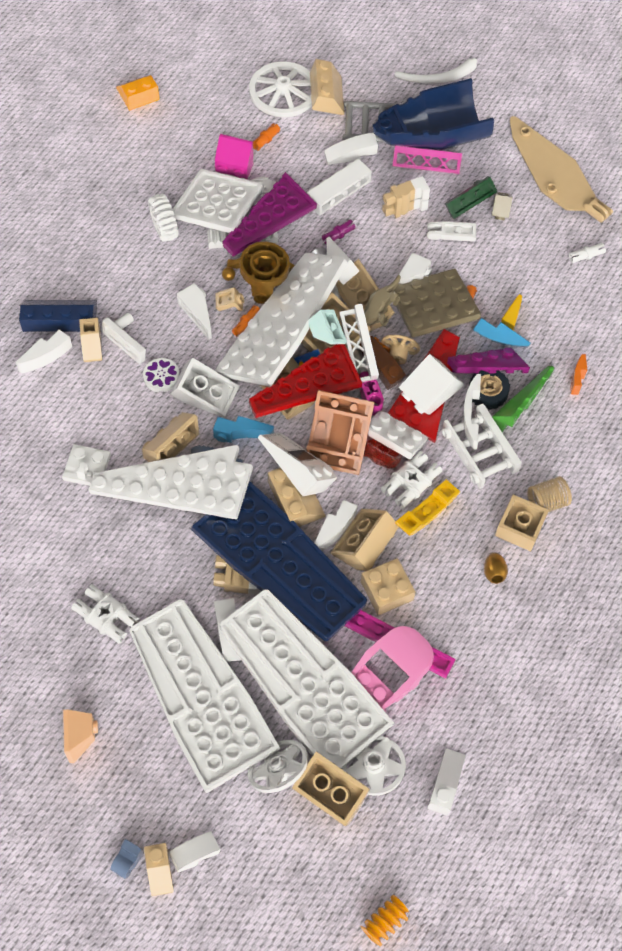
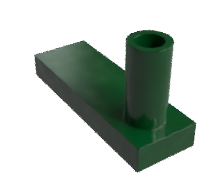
[444,176,498,219]

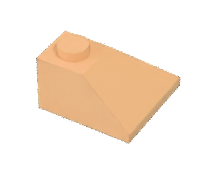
[63,709,98,763]

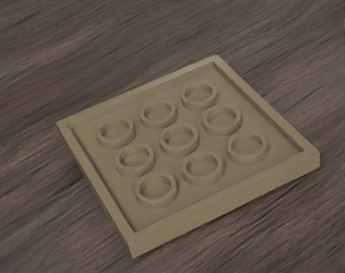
[393,268,481,338]

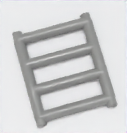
[342,101,401,143]

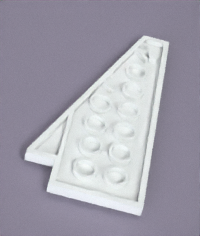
[89,445,253,519]

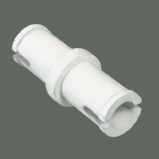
[569,243,606,263]

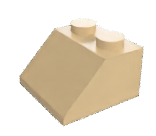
[495,495,549,551]

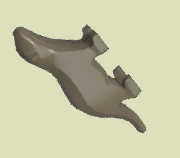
[364,275,401,327]

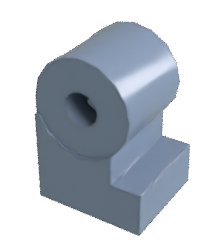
[110,839,144,879]

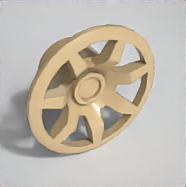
[381,335,420,364]

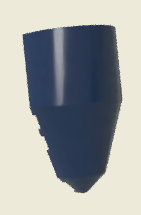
[373,78,494,150]

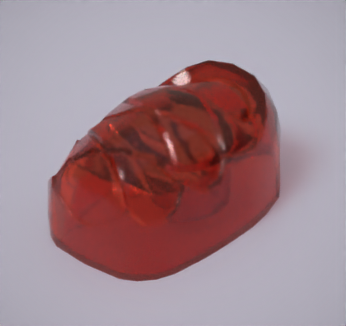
[363,439,403,469]

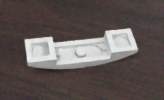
[463,374,481,449]

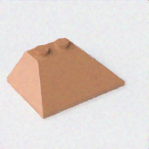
[306,390,375,475]

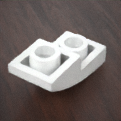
[169,831,221,872]

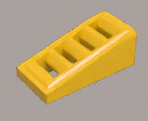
[501,294,522,331]

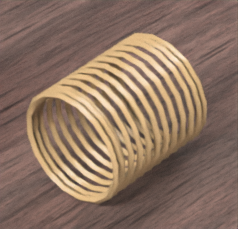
[527,476,572,512]

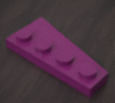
[447,347,530,373]

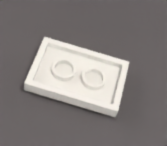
[368,411,428,459]

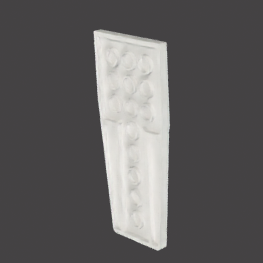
[215,253,348,387]
[220,590,394,768]
[130,599,280,793]

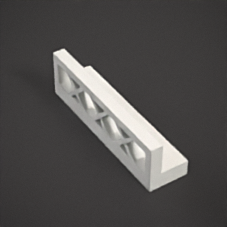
[339,304,379,382]

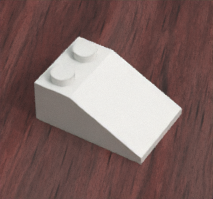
[170,358,239,417]

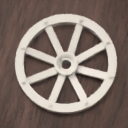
[249,62,312,117]

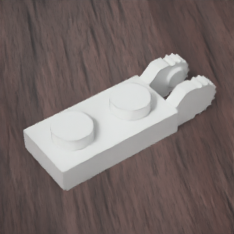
[427,221,476,242]

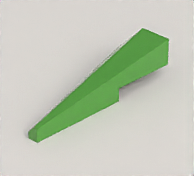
[492,366,555,433]

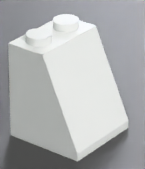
[399,354,464,415]

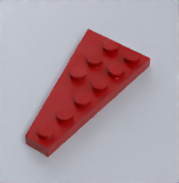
[388,329,460,443]

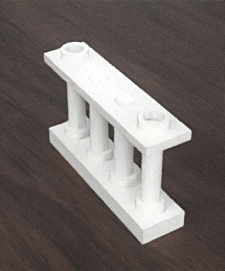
[442,404,522,489]

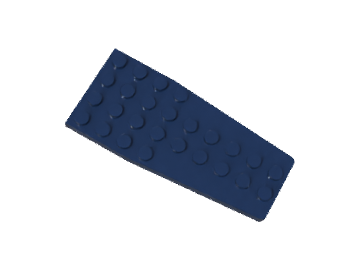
[191,481,367,641]

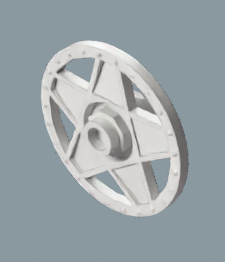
[342,736,406,796]
[248,740,308,793]

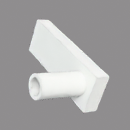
[102,313,146,364]

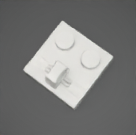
[62,444,111,486]

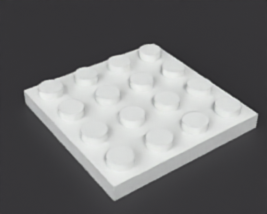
[172,169,263,233]

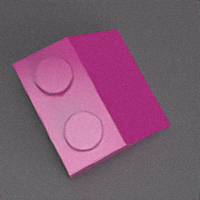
[215,134,254,179]

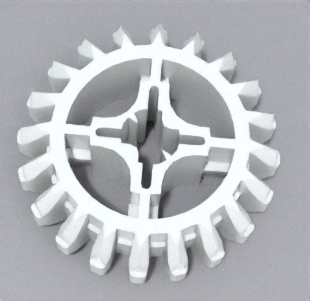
[148,194,178,242]

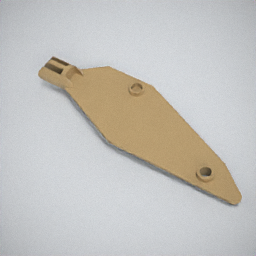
[510,116,613,223]

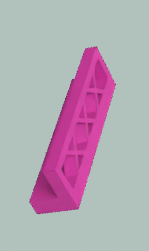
[393,146,462,174]

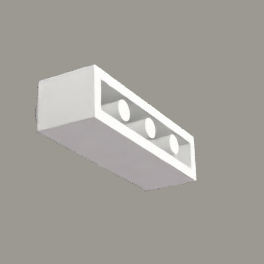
[307,159,372,216]

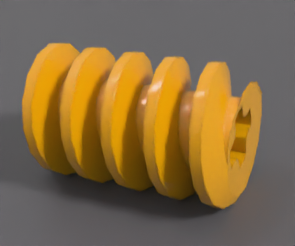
[360,895,409,947]

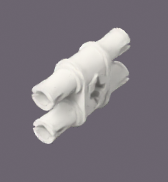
[381,451,442,509]
[71,584,140,644]

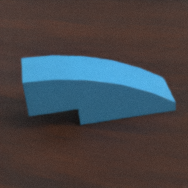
[473,318,531,347]

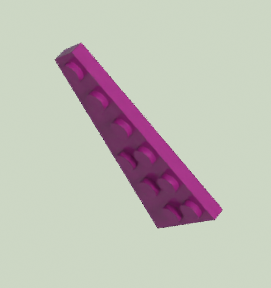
[222,172,317,257]

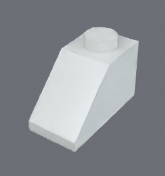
[399,253,432,284]

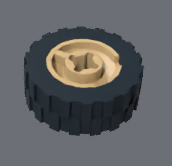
[469,370,510,410]

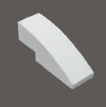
[324,132,378,165]
[16,330,72,373]
[315,500,358,551]
[214,598,241,662]

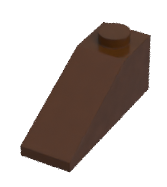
[359,336,406,390]

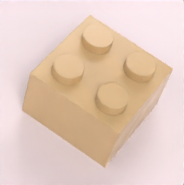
[361,558,415,616]

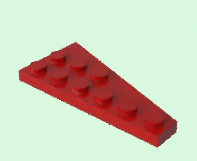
[249,344,362,418]

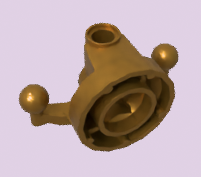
[222,242,295,304]

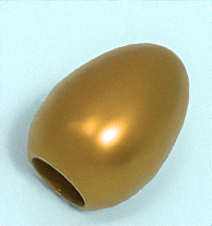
[484,552,508,584]

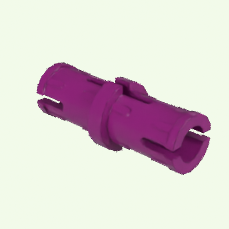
[322,219,356,245]

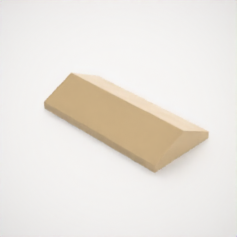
[336,259,395,331]

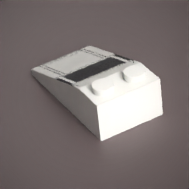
[258,433,337,496]

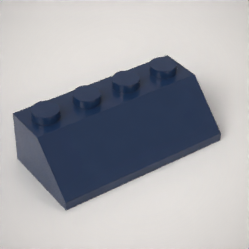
[19,300,97,332]

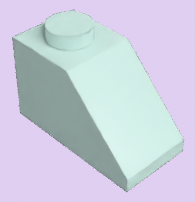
[309,309,347,344]

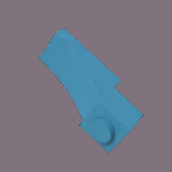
[213,416,274,443]

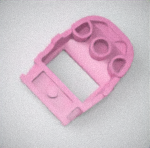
[351,626,434,712]

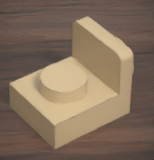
[215,287,244,311]

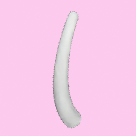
[394,58,477,84]

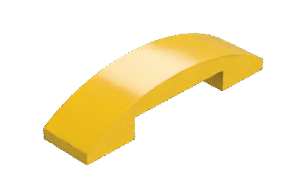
[395,479,460,536]

